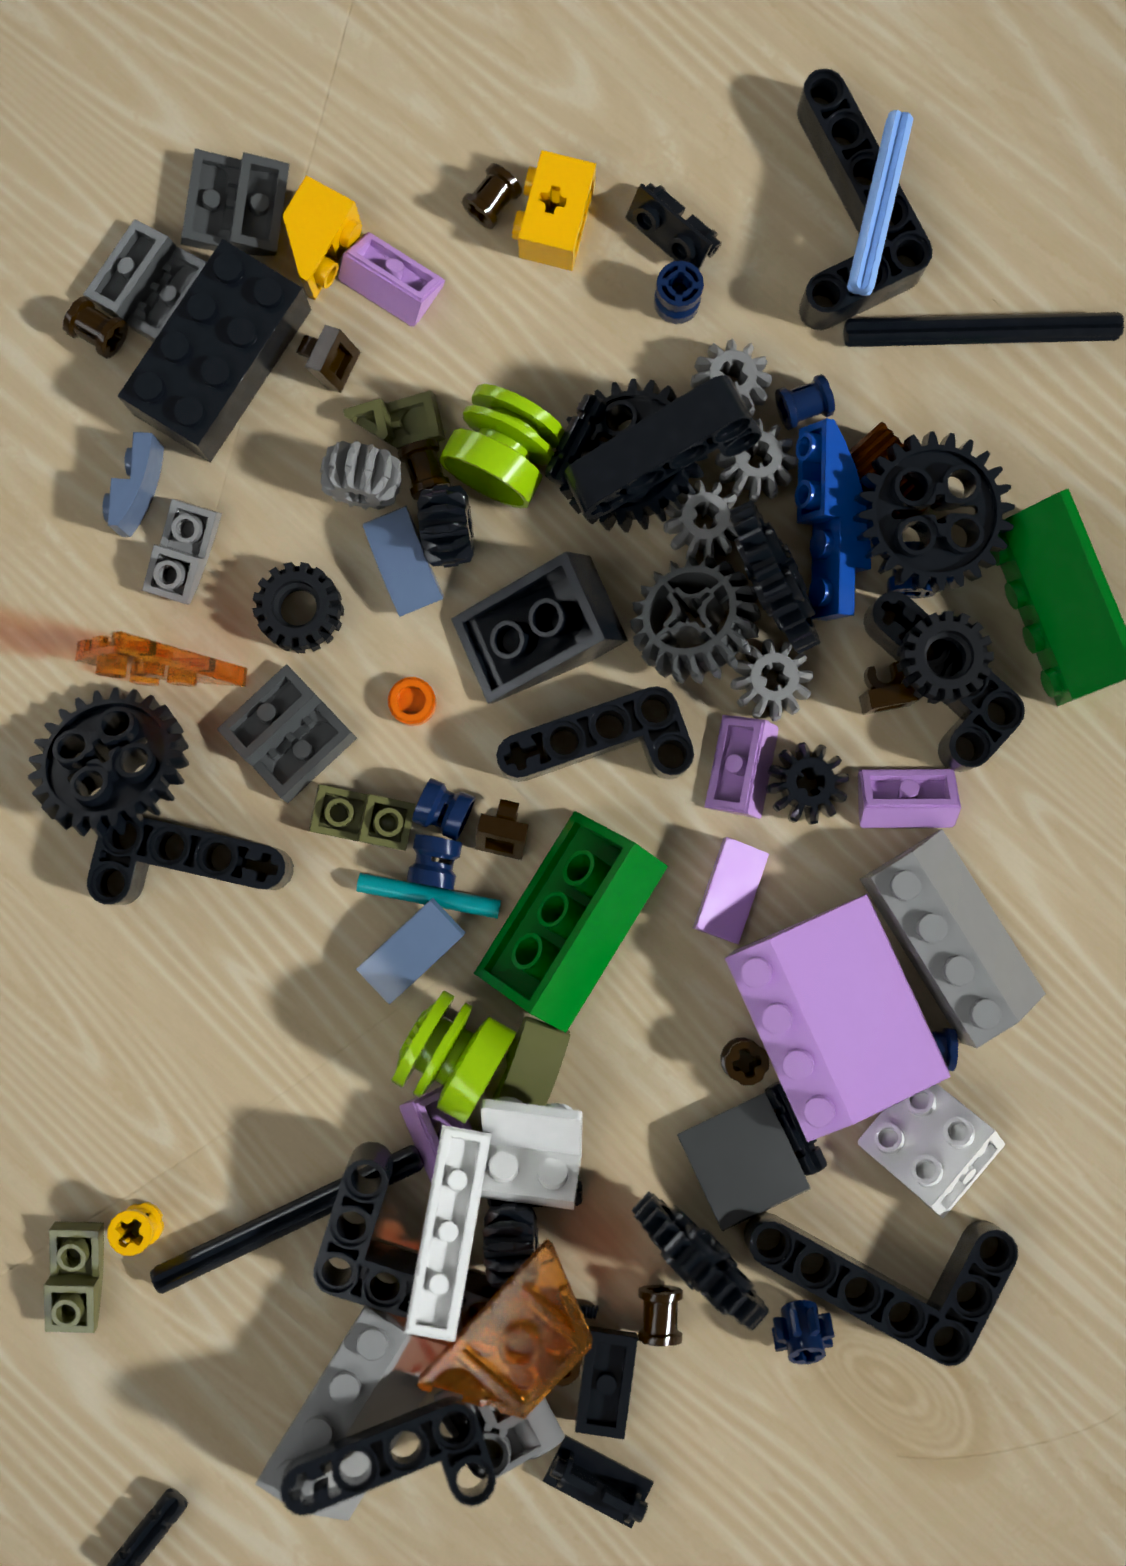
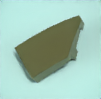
[343,390,445,450]

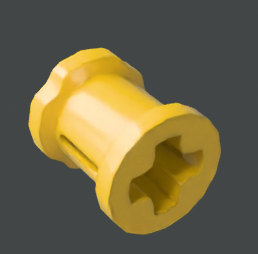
[107,1202,164,1256]

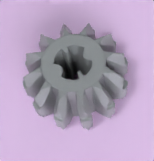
[691,338,772,416]
[715,418,797,502]
[320,441,402,510]
[663,480,739,559]
[731,639,814,721]

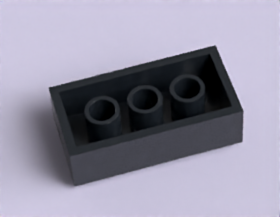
[118,239,312,463]

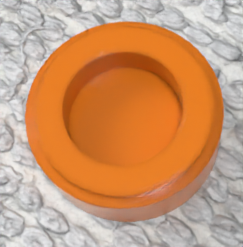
[388,677,437,726]

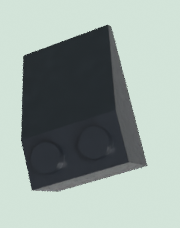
[451,552,628,704]

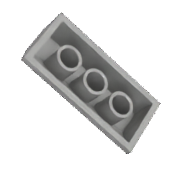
[860,829,1046,1048]
[256,1306,455,1521]

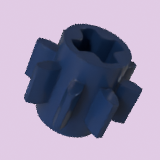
[772,1300,835,1365]

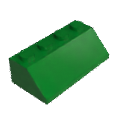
[990,488,1126,706]
[473,810,668,1033]

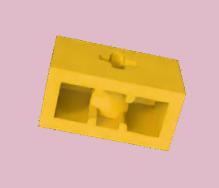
[512,150,596,271]

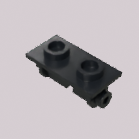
[625,183,722,270]
[543,1435,654,1528]

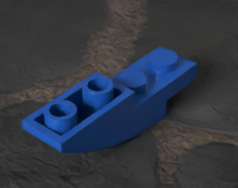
[795,418,871,621]

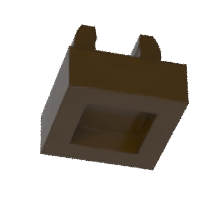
[296,325,361,393]
[859,661,919,715]
[475,799,529,860]

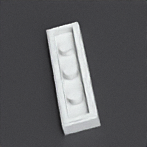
[404,1125,491,1342]

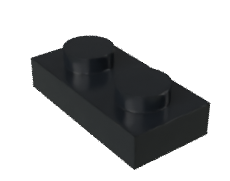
[575,1326,638,1439]

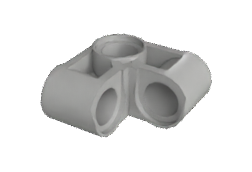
[434,1371,565,1479]

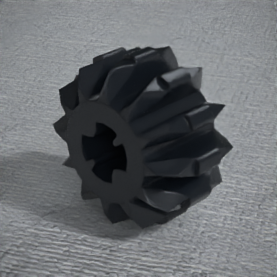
[417,484,475,568]
[766,742,849,825]
[483,1202,540,1291]

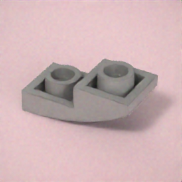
[142,499,222,604]

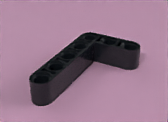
[797,68,933,330]
[313,1142,552,1355]
[744,1212,1018,1366]

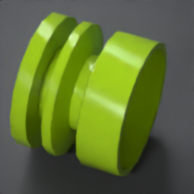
[440,384,565,508]
[391,990,517,1124]

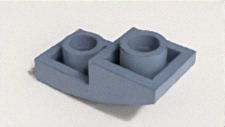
[103,432,164,537]
[363,505,444,617]
[356,898,466,1004]

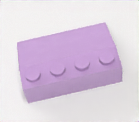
[725,894,951,1142]

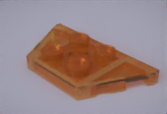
[75,631,247,687]
[417,1239,593,1419]

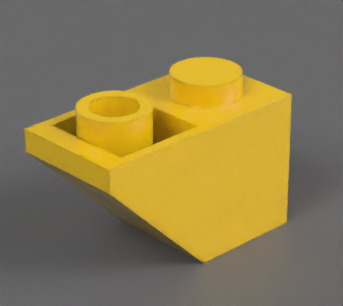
[283,175,362,300]

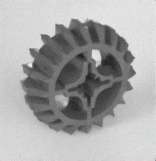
[630,555,761,685]

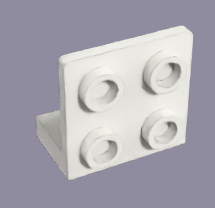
[858,1084,1006,1219]
[480,1097,583,1210]

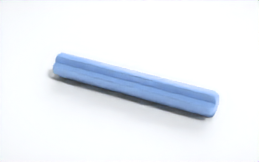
[847,110,913,296]

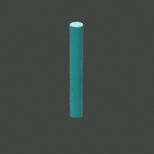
[356,873,502,919]

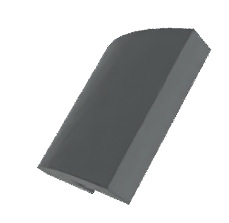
[181,148,290,256]
[83,219,207,342]
[217,664,357,803]
[677,1093,810,1231]

